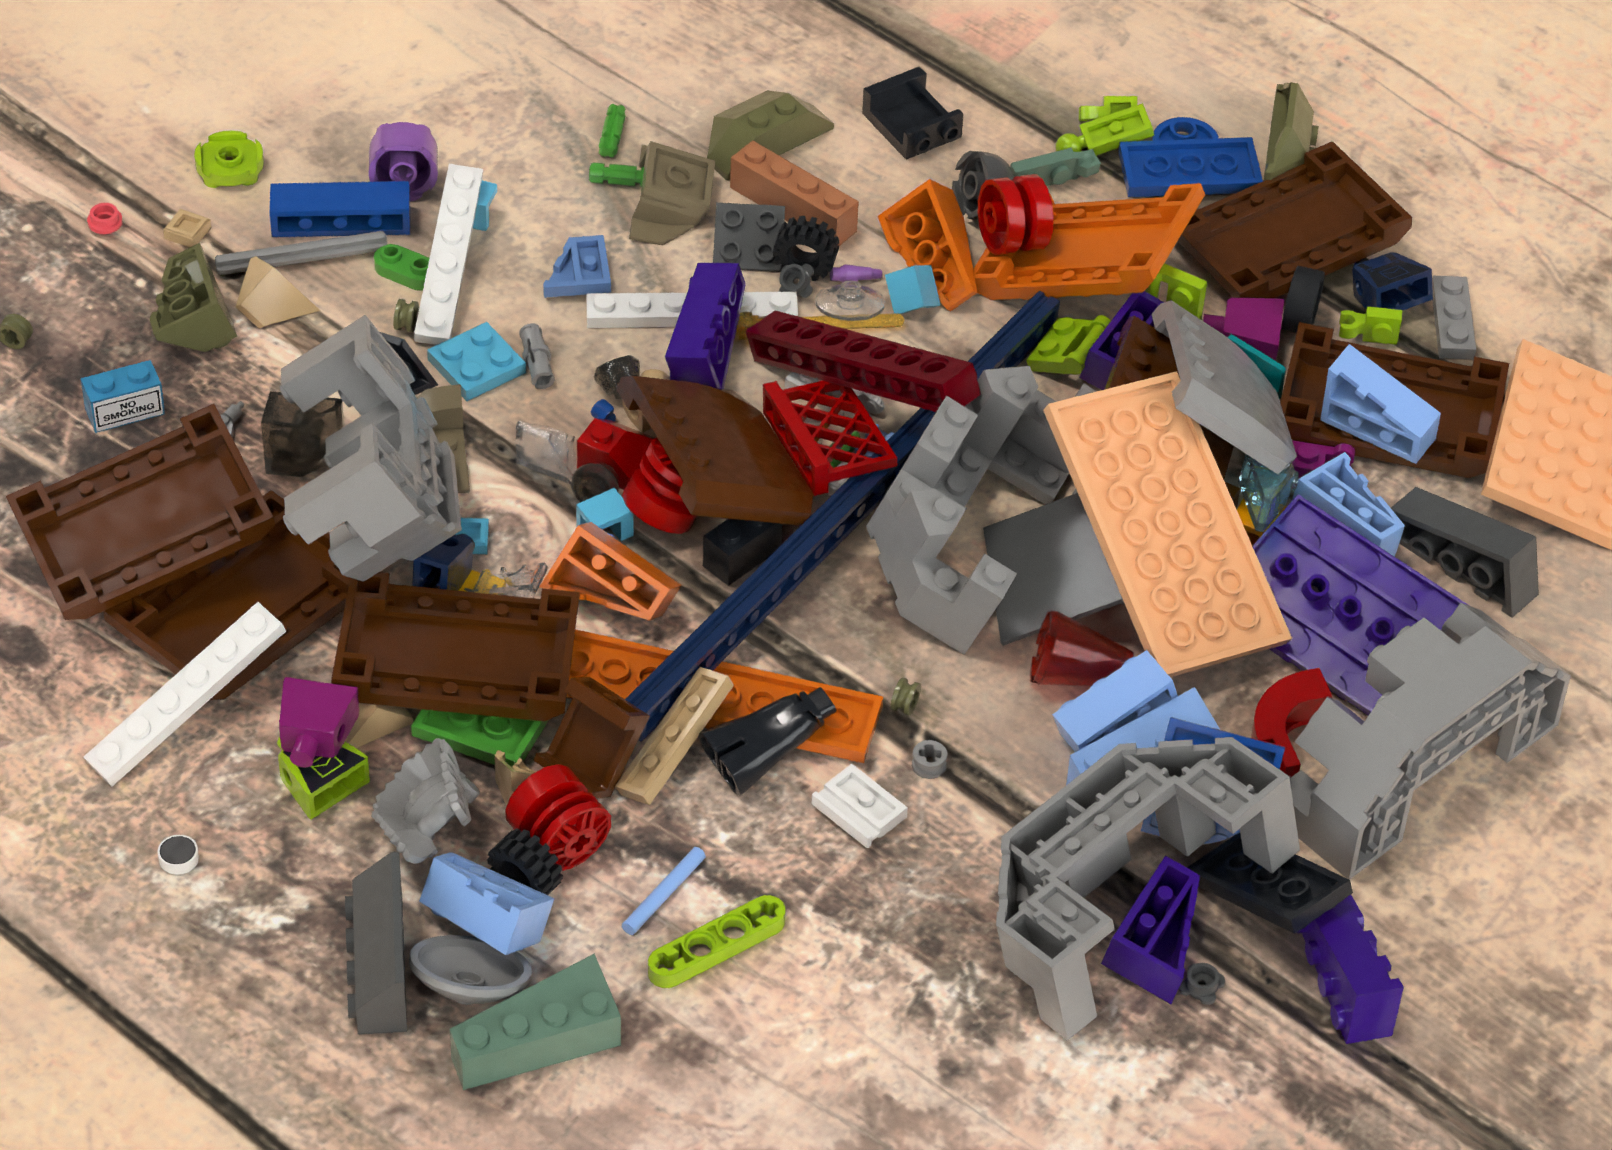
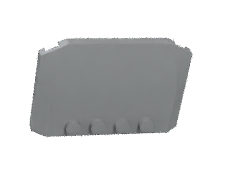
[1152,300,1297,475]

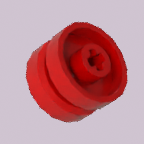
[977,174,1054,255]

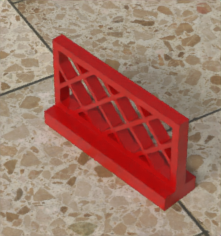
[763,381,897,496]

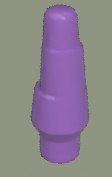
[830,264,882,284]

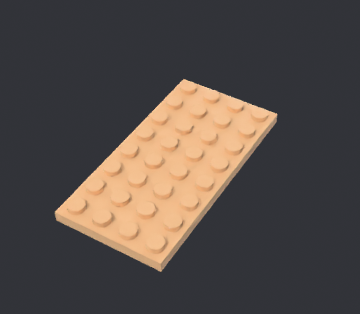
[1043,371,1292,677]

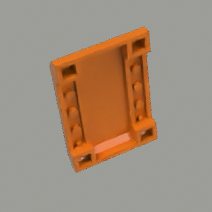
[973,183,1205,300]

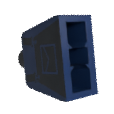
[1352,252,1433,311]
[412,534,475,591]

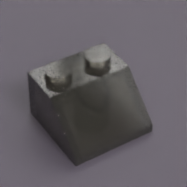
[261,391,344,477]

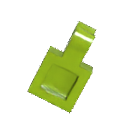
[1079,96,1137,121]
[1339,306,1402,345]

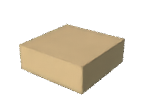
[163,209,212,247]

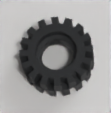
[772,216,839,281]
[487,829,563,895]

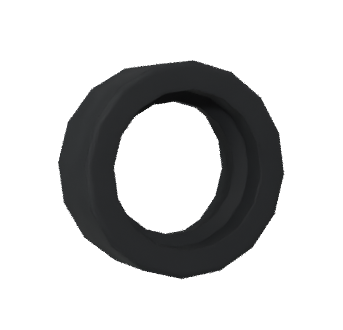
[1282,266,1325,333]

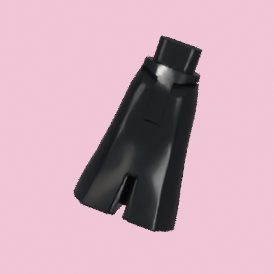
[699,687,837,796]

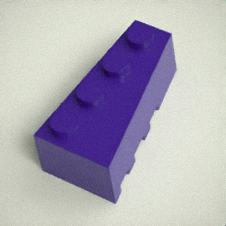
[665,263,746,389]
[1297,895,1404,1044]

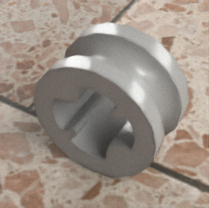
[912,740,948,779]

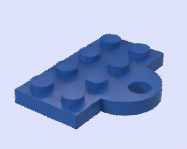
[1118,117,1263,197]

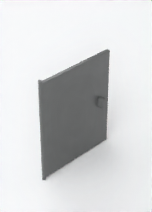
[983,493,1125,646]

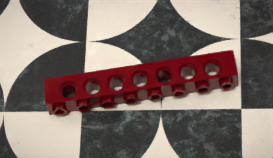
[745,310,981,412]

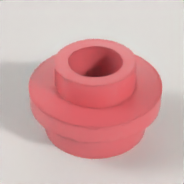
[87,203,123,234]

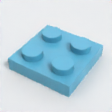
[427,322,526,401]

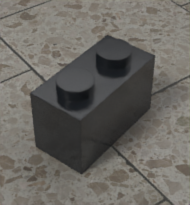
[703,519,783,586]

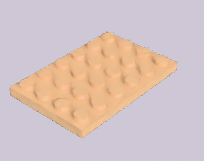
[1481,339,1612,550]

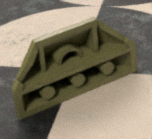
[1263,82,1319,181]
[707,90,834,181]

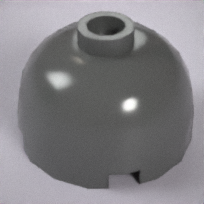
[952,151,1014,219]

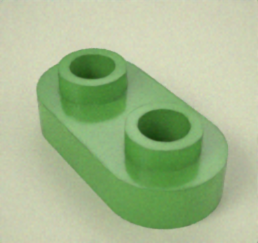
[374,244,430,291]

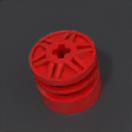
[622,438,697,534]
[505,764,611,871]

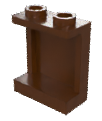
[533,677,650,798]

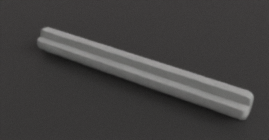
[215,231,387,275]

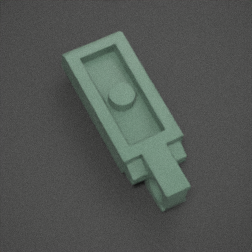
[1010,148,1101,186]

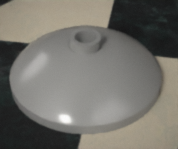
[409,935,532,1005]

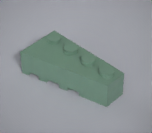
[450,953,621,1090]

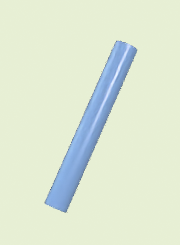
[622,847,706,935]

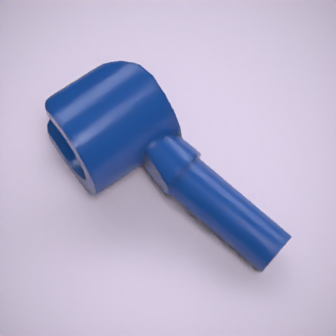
[591,399,616,422]

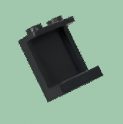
[862,66,964,160]

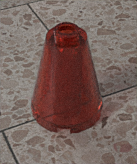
[1029,610,1134,687]

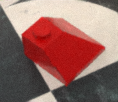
[577,418,655,490]

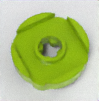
[194,130,264,188]

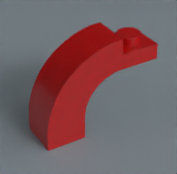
[1251,668,1332,778]

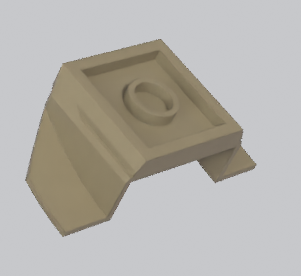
[629,141,715,245]
[417,384,470,493]

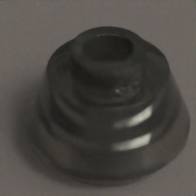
[593,355,640,399]
[571,462,619,503]

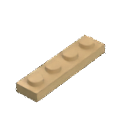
[615,667,734,805]

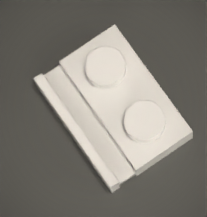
[811,764,908,848]

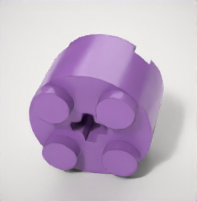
[369,122,438,202]

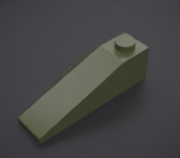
[150,243,237,352]

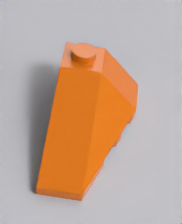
[878,179,977,311]

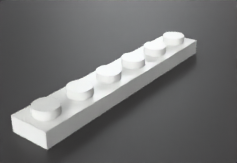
[414,164,483,345]
[586,292,798,328]
[84,602,286,787]

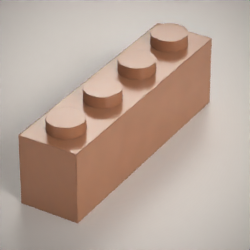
[730,140,859,246]

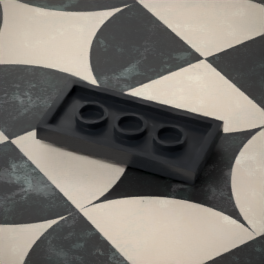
[1187,833,1353,934]

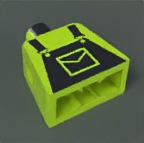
[277,737,370,820]

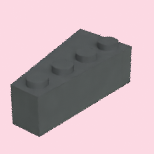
[1391,487,1539,618]

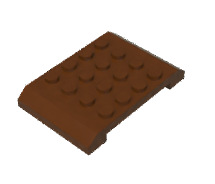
[1178,141,1412,298]
[1280,322,1510,478]
[6,404,276,620]
[103,490,350,700]
[331,572,580,722]

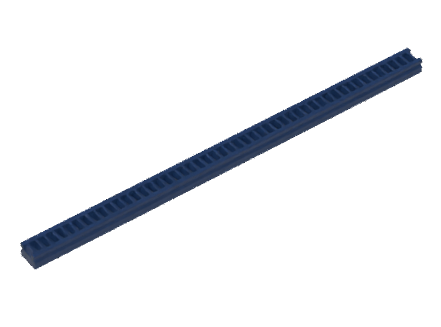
[625,291,1060,742]

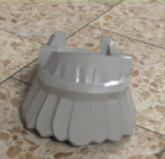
[371,738,480,864]

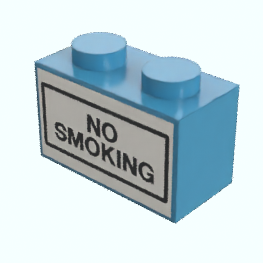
[80,360,165,433]

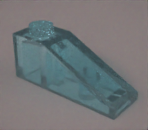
[1238,454,1298,532]

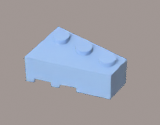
[1320,344,1441,464]
[1292,452,1405,557]
[1052,650,1178,752]
[419,852,555,955]

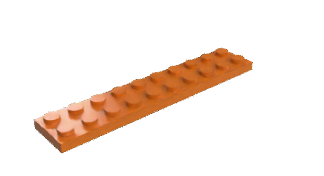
[567,630,883,763]

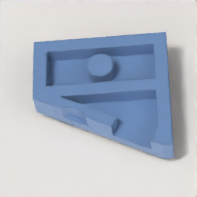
[543,235,611,298]

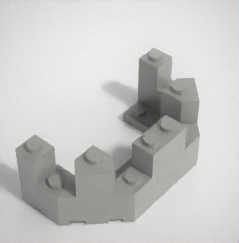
[279,315,462,582]
[866,366,1097,655]
[1290,603,1571,880]
[996,737,1300,1040]

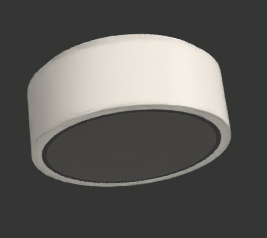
[158,835,199,875]

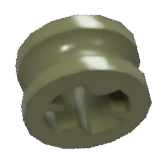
[393,299,419,332]
[0,314,33,349]
[890,677,921,716]

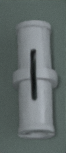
[519,323,555,389]

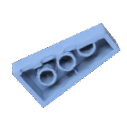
[1066,687,1220,785]

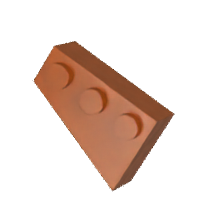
[539,522,682,621]

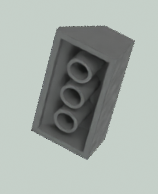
[345,852,407,1035]

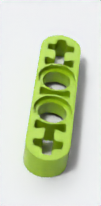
[648,895,785,988]

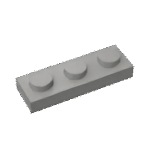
[1432,275,1476,360]

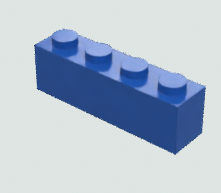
[269,181,411,237]

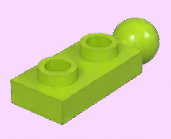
[1056,103,1154,156]

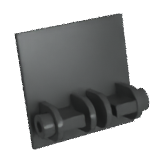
[713,202,785,272]

